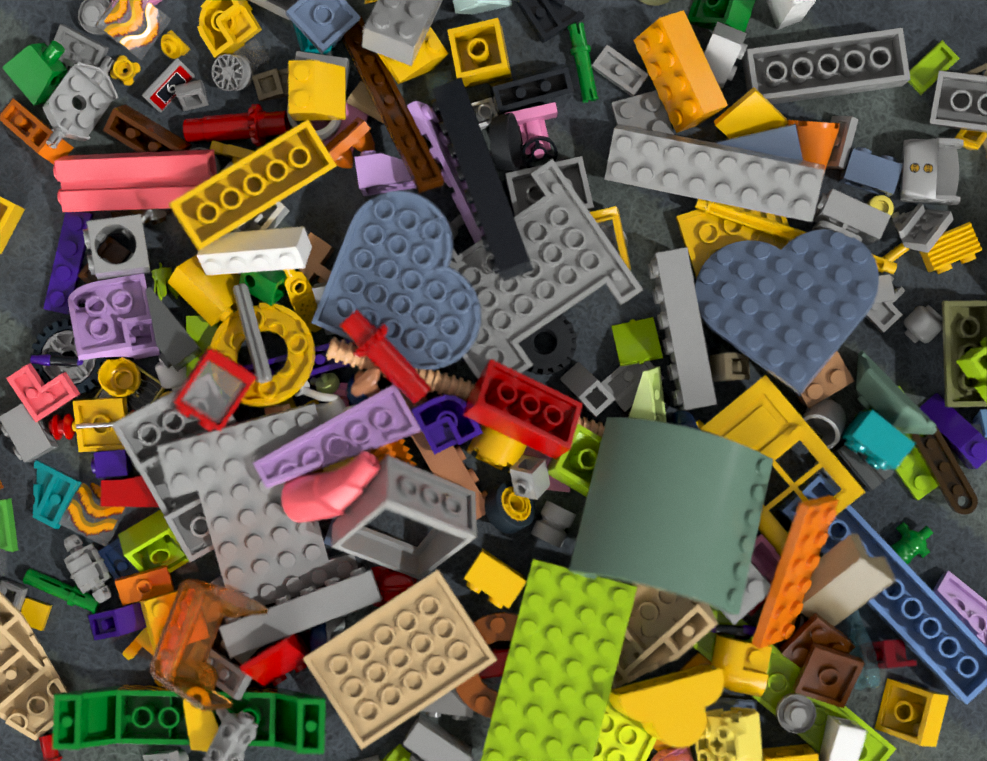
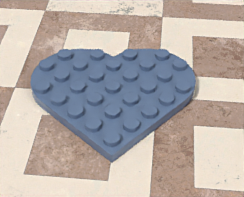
[311,191,481,370]
[695,230,879,395]

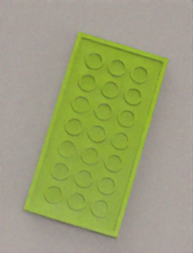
[481,558,637,761]

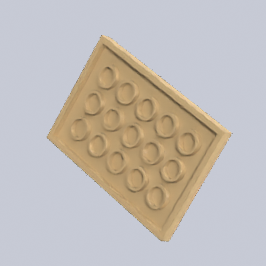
[303,569,497,750]

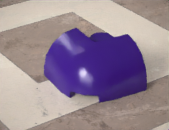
[411,394,483,455]

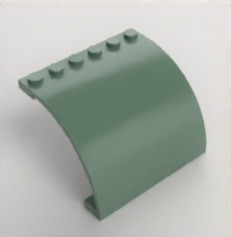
[569,417,773,615]

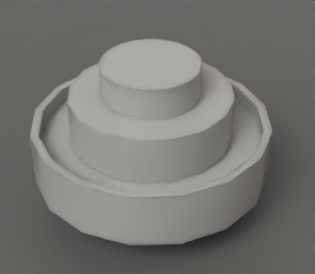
[78,0,117,35]
[776,693,816,734]

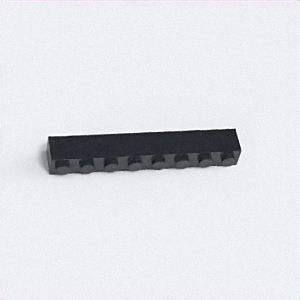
[431,78,534,281]

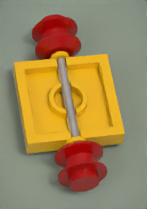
[49,396,136,452]

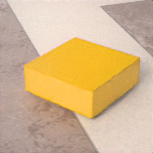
[21,597,52,631]

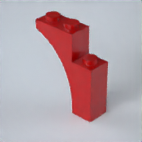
[101,475,159,507]

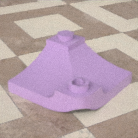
[68,273,160,360]

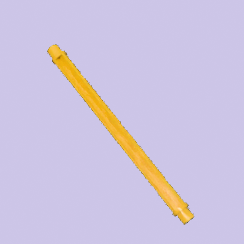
[695,199,897,274]

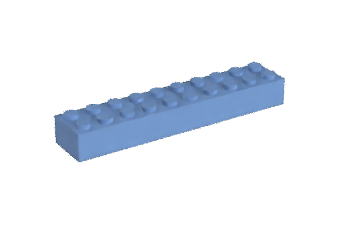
[777,473,987,704]

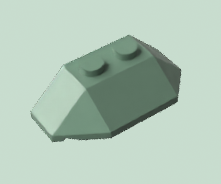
[856,350,937,435]

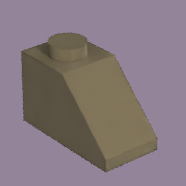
[709,353,750,382]

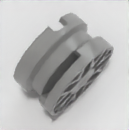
[212,54,253,91]

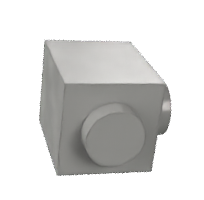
[510,455,550,500]

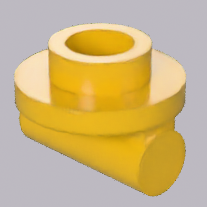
[161,30,190,59]

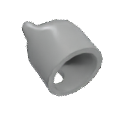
[802,399,847,449]

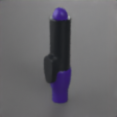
[30,352,83,367]
[711,624,757,639]

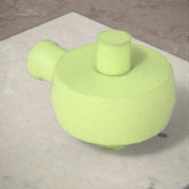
[310,373,340,394]

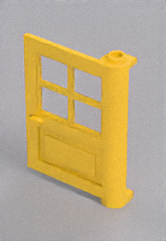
[696,375,865,557]

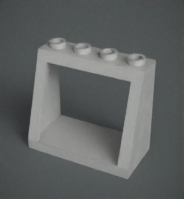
[332,456,477,580]

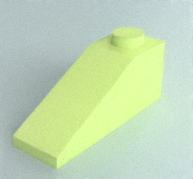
[628,366,667,423]

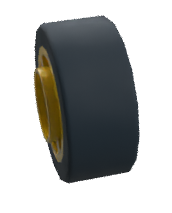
[484,481,536,534]

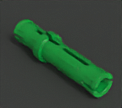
[568,23,599,103]
[23,568,101,614]

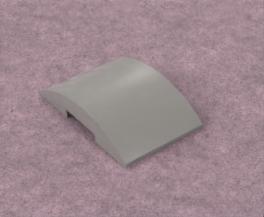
[112,373,237,562]

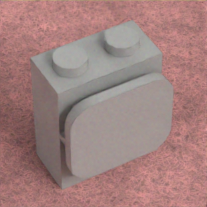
[812,189,891,246]
[403,713,474,761]

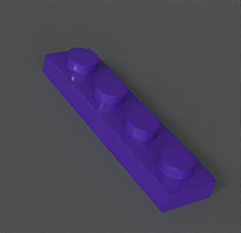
[43,212,93,315]

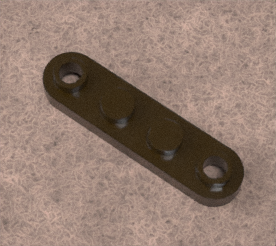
[909,426,978,515]

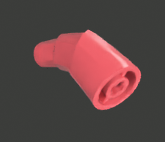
[282,451,381,523]

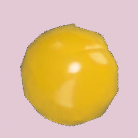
[98,357,141,397]

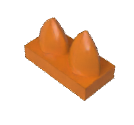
[325,117,375,169]

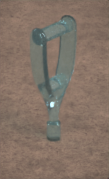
[849,609,881,691]

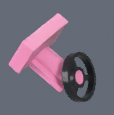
[505,102,558,168]

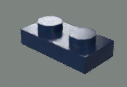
[98,538,139,580]

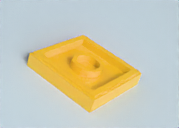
[714,87,788,139]

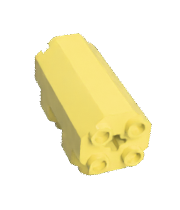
[695,707,763,761]

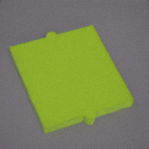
[612,317,663,367]

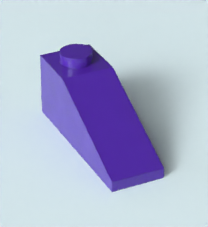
[919,393,987,469]

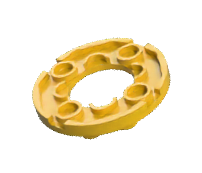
[210,303,315,407]

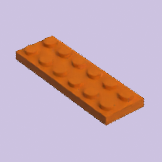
[751,495,839,649]

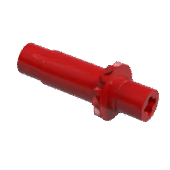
[183,104,290,146]
[339,309,431,404]

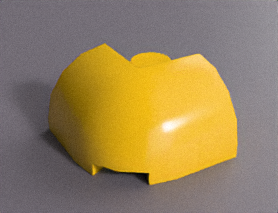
[197,0,262,58]
[712,635,772,697]

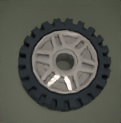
[30,319,112,396]

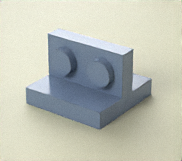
[286,0,361,54]

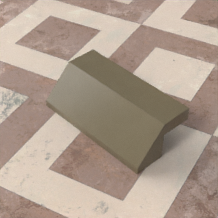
[801,534,896,627]

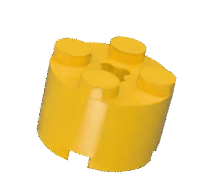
[467,424,527,473]

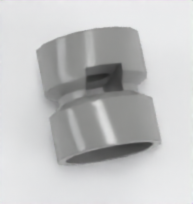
[531,500,576,548]

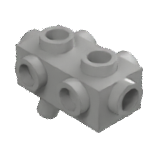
[203,705,258,761]

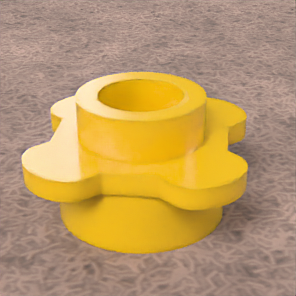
[110,55,141,86]

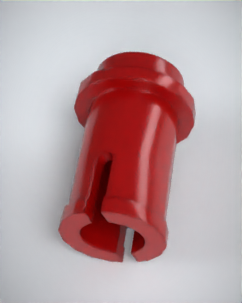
[38,733,63,761]

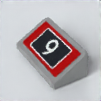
[142,58,195,112]

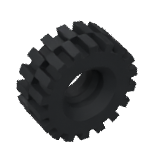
[518,314,577,375]

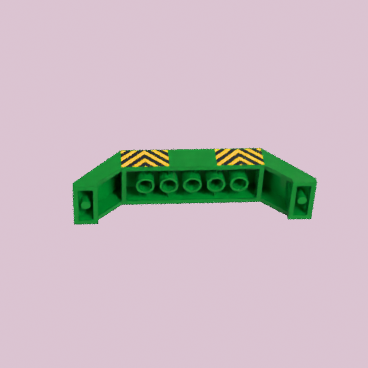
[53,685,326,754]

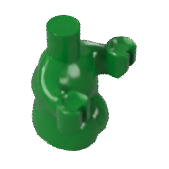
[890,522,933,565]

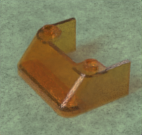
[150,580,269,711]

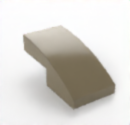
[252,67,289,102]

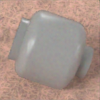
[904,305,943,343]

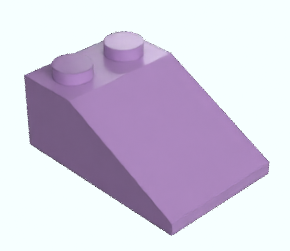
[355,150,416,196]

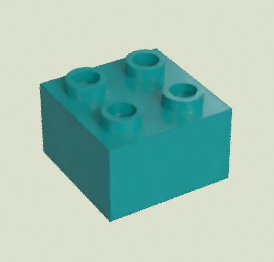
[841,410,915,470]

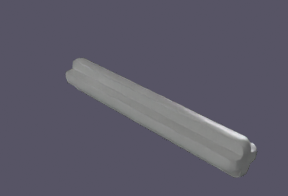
[233,283,272,383]

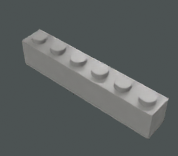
[219,566,382,658]

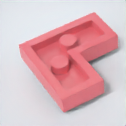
[6,363,80,422]

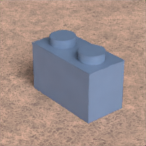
[839,147,903,197]

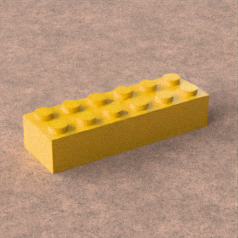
[169,120,337,251]

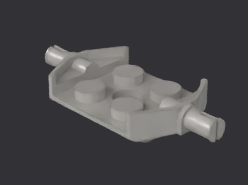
[43,56,118,149]

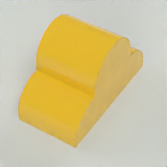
[609,664,724,748]

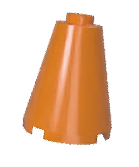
[786,120,840,173]

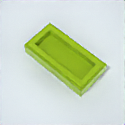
[908,40,960,95]

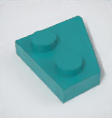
[33,460,81,529]

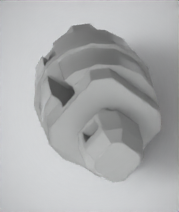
[64,534,111,603]

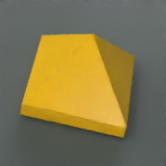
[955,130,987,150]

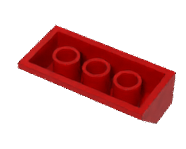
[463,359,583,459]

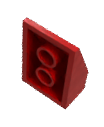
[240,632,310,686]

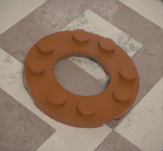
[455,612,519,718]

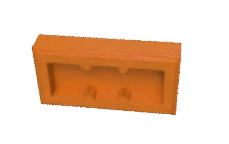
[115,564,175,606]

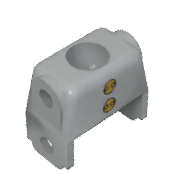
[900,138,964,206]

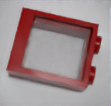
[173,345,257,432]

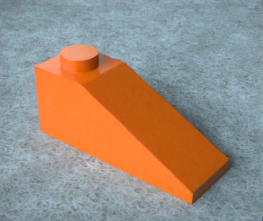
[0,98,74,165]

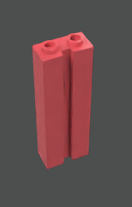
[53,149,217,212]

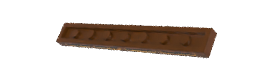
[342,16,444,193]

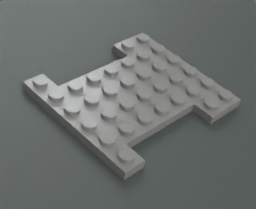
[449,159,643,378]
[157,402,358,622]

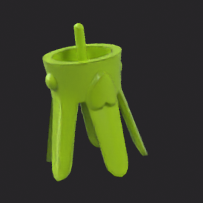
[151,262,179,301]

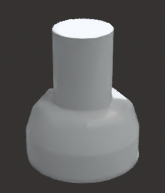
[448,214,465,240]

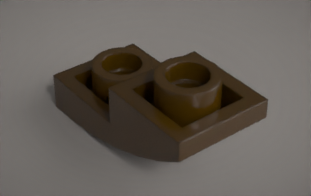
[111,208,172,225]

